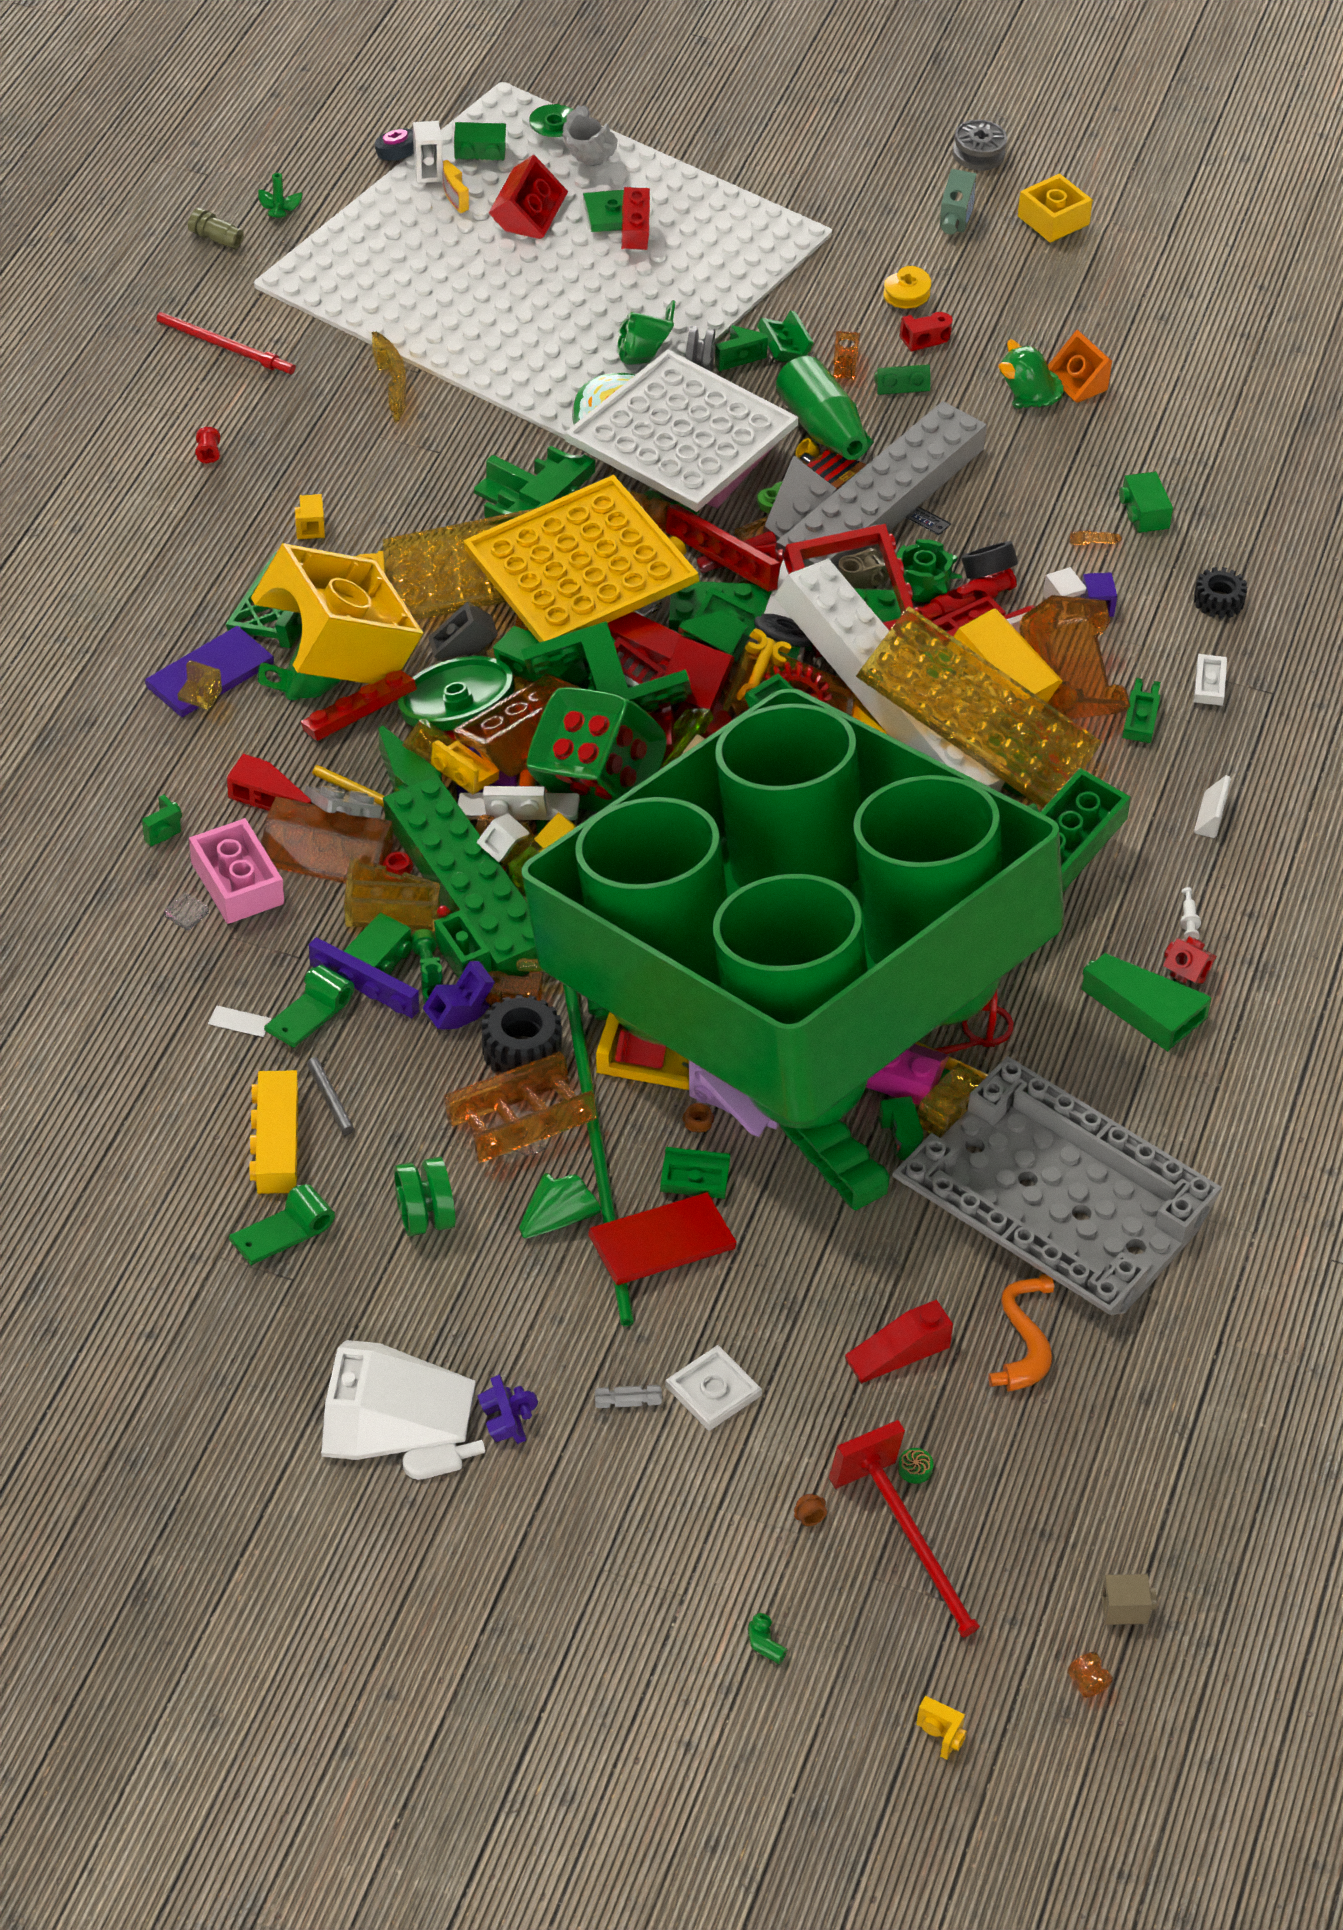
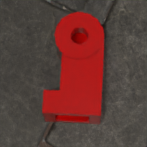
[899,312,953,352]

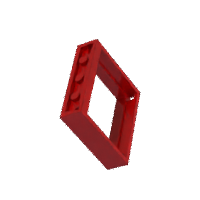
[783,524,921,658]

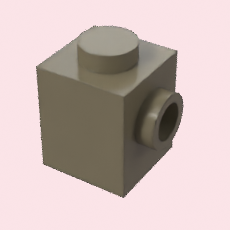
[1101,1574,1157,1625]

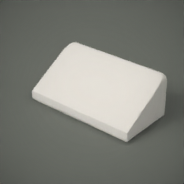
[1194,775,1231,838]

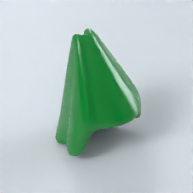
[519,1173,601,1238]

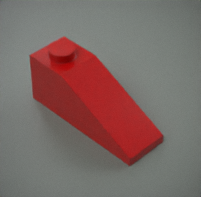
[227,754,312,824]
[845,1299,953,1384]

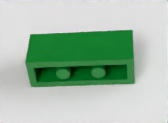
[493,625,587,692]

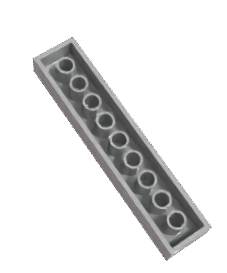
[776,401,987,569]

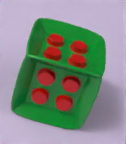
[527,687,667,812]

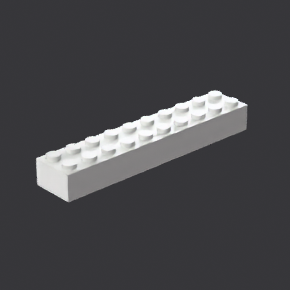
[774,558,1010,791]

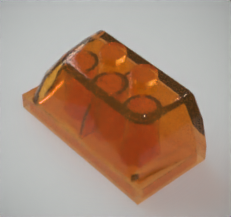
[453,674,580,777]

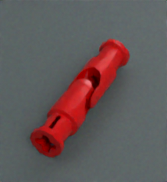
[915,568,1017,631]

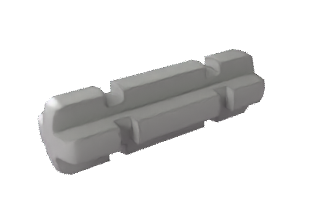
[594,1385,662,1408]

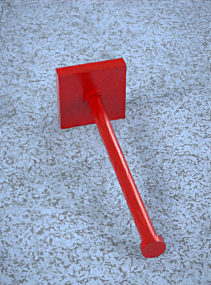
[829,1420,980,1637]

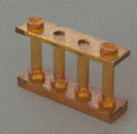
[444,1052,597,1163]

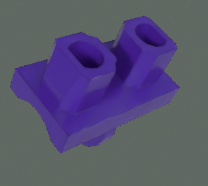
[477,1374,538,1444]

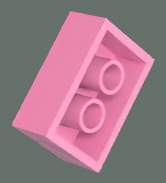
[189,818,284,924]

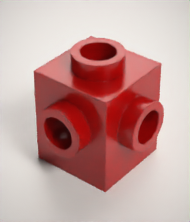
[1163,936,1217,984]

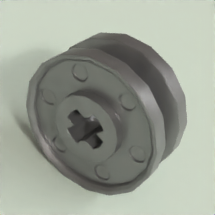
[952,119,1008,171]
[685,326,715,372]

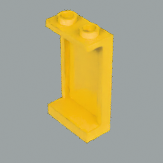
[596,1012,689,1090]

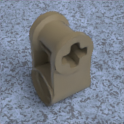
[838,548,889,589]

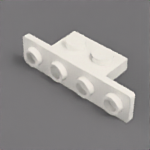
[458,786,580,820]

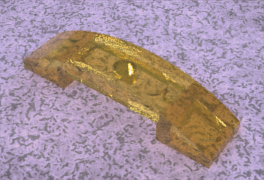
[372,331,406,422]

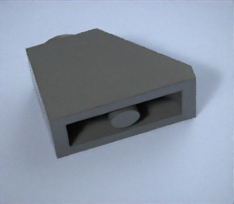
[428,601,498,659]

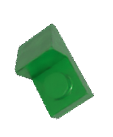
[714,325,768,371]

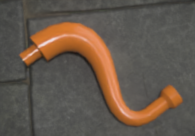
[988,1274,1054,1392]

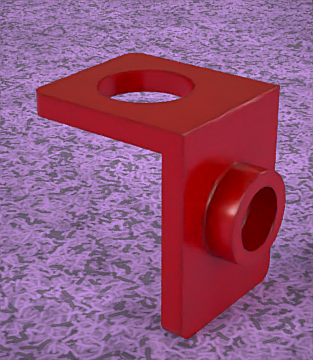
[615,1030,666,1069]

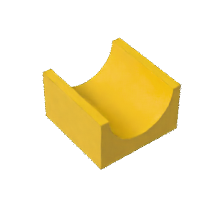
[251,543,424,684]

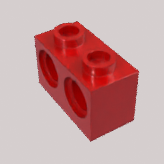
[621,187,650,250]

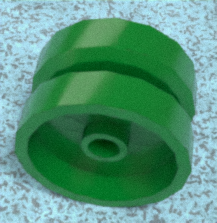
[394,1156,456,1237]

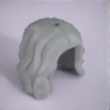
[562,105,618,166]

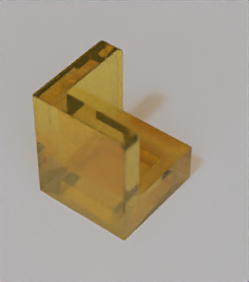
[178,660,222,710]

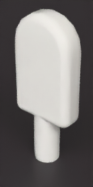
[402,1440,485,1480]

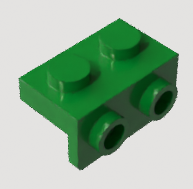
[757,310,814,362]

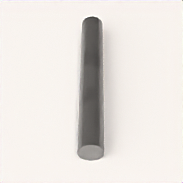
[307,1057,354,1135]

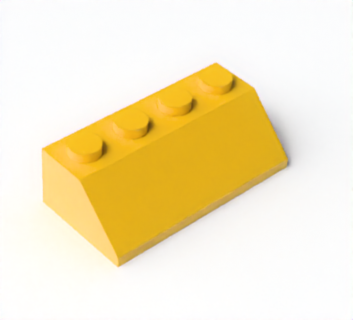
[944,609,1062,726]

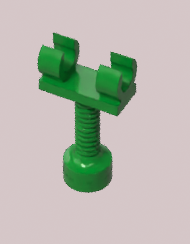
[411,929,443,1005]

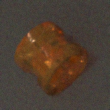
[1067,1652,1113,1698]

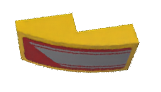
[443,160,469,214]

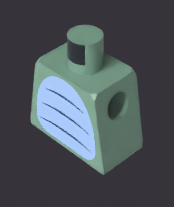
[940,169,976,235]

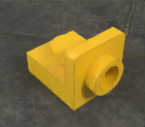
[916,1696,967,1760]

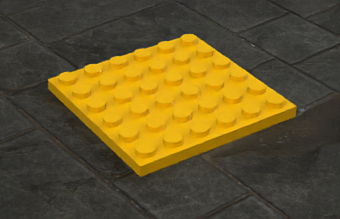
[463,475,699,643]

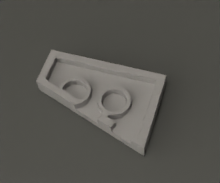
[763,455,837,541]

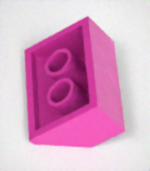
[866,1044,949,1108]

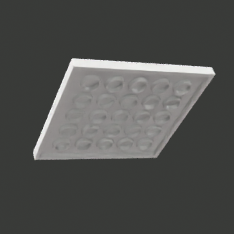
[565,349,798,512]

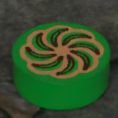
[898,1448,933,1484]

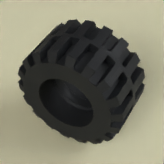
[482,995,562,1081]

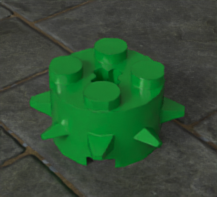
[890,539,962,604]

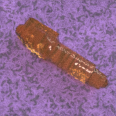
[1070,530,1122,545]

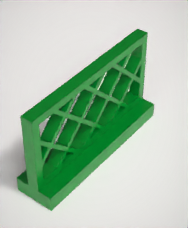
[226,552,302,648]

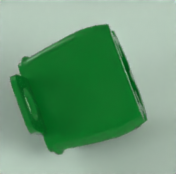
[617,300,676,365]
[258,641,342,700]

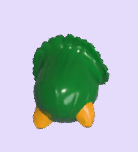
[998,339,1064,409]

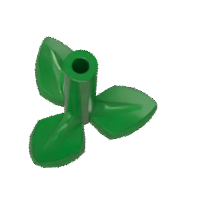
[258,173,303,218]

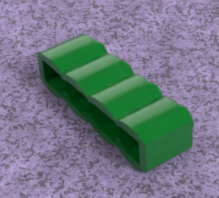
[779,1120,890,1211]

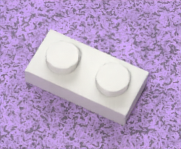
[1194,654,1227,706]

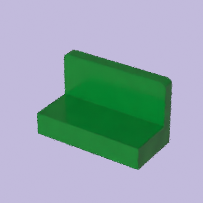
[474,455,535,505]

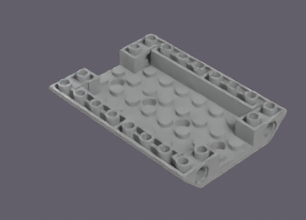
[893,1056,1222,1315]

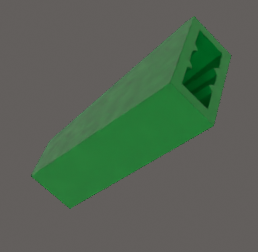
[1081,953,1212,1052]

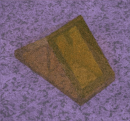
[402,718,456,762]

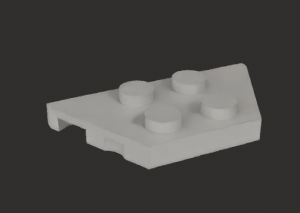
[305,785,382,819]

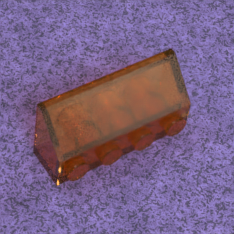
[261,796,393,890]

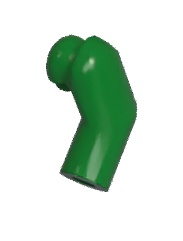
[747,1613,788,1665]

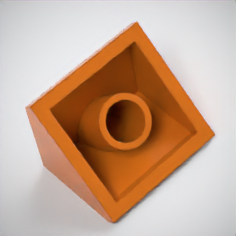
[1048,330,1112,403]

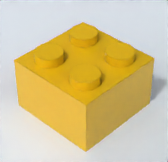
[1017,173,1093,243]

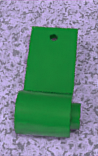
[264,965,354,1048]
[229,1184,335,1265]

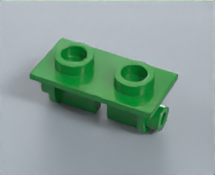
[874,364,930,395]

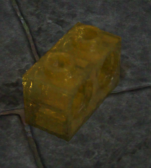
[918,1063,984,1138]

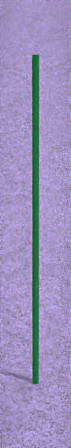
[535,820,634,1327]

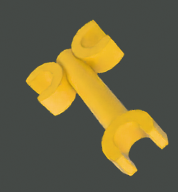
[737,629,792,700]

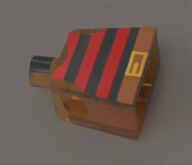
[799,449,866,491]

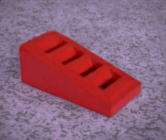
[614,637,666,684]

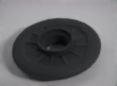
[754,614,813,647]

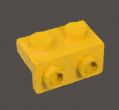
[431,740,499,795]

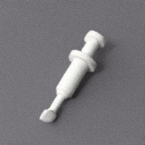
[1180,887,1201,940]

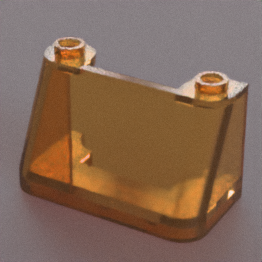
[1019,595,1131,722]

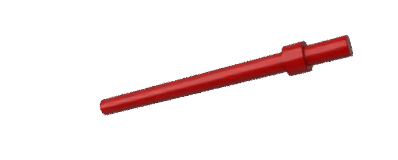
[156,312,296,375]

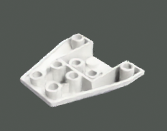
[321,1340,476,1460]

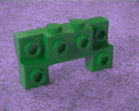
[484,446,596,525]

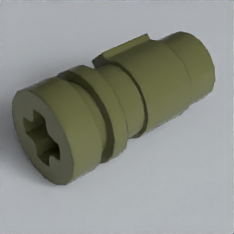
[188,207,244,249]

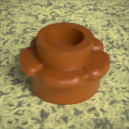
[682,1103,714,1133]
[794,1494,827,1526]

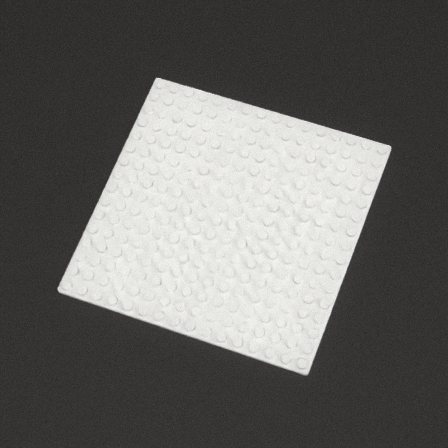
[254,82,832,439]

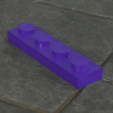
[309,937,419,1018]

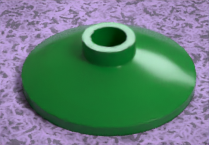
[529,104,573,137]

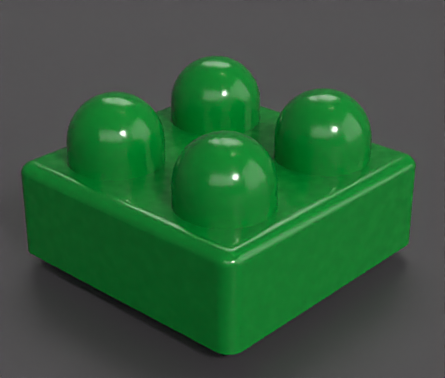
[522,689,1064,1129]

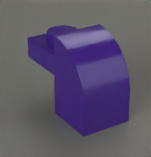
[423,961,495,1029]

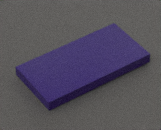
[145,626,274,717]

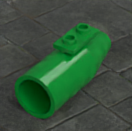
[776,356,874,460]

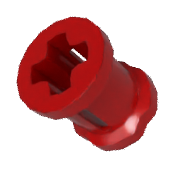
[195,427,221,464]

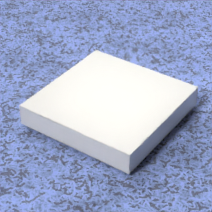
[665,1345,762,1431]

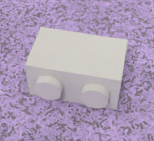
[413,121,442,183]

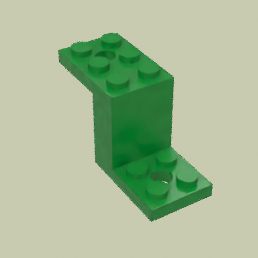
[521,621,692,713]

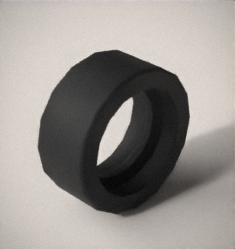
[961,541,1018,579]

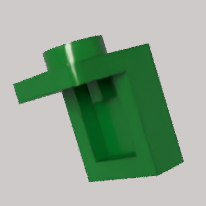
[142,794,182,847]

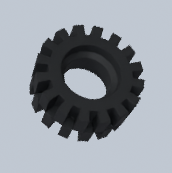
[1193,567,1248,619]

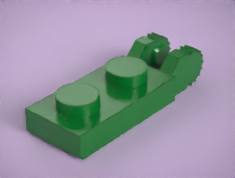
[1122,678,1161,743]

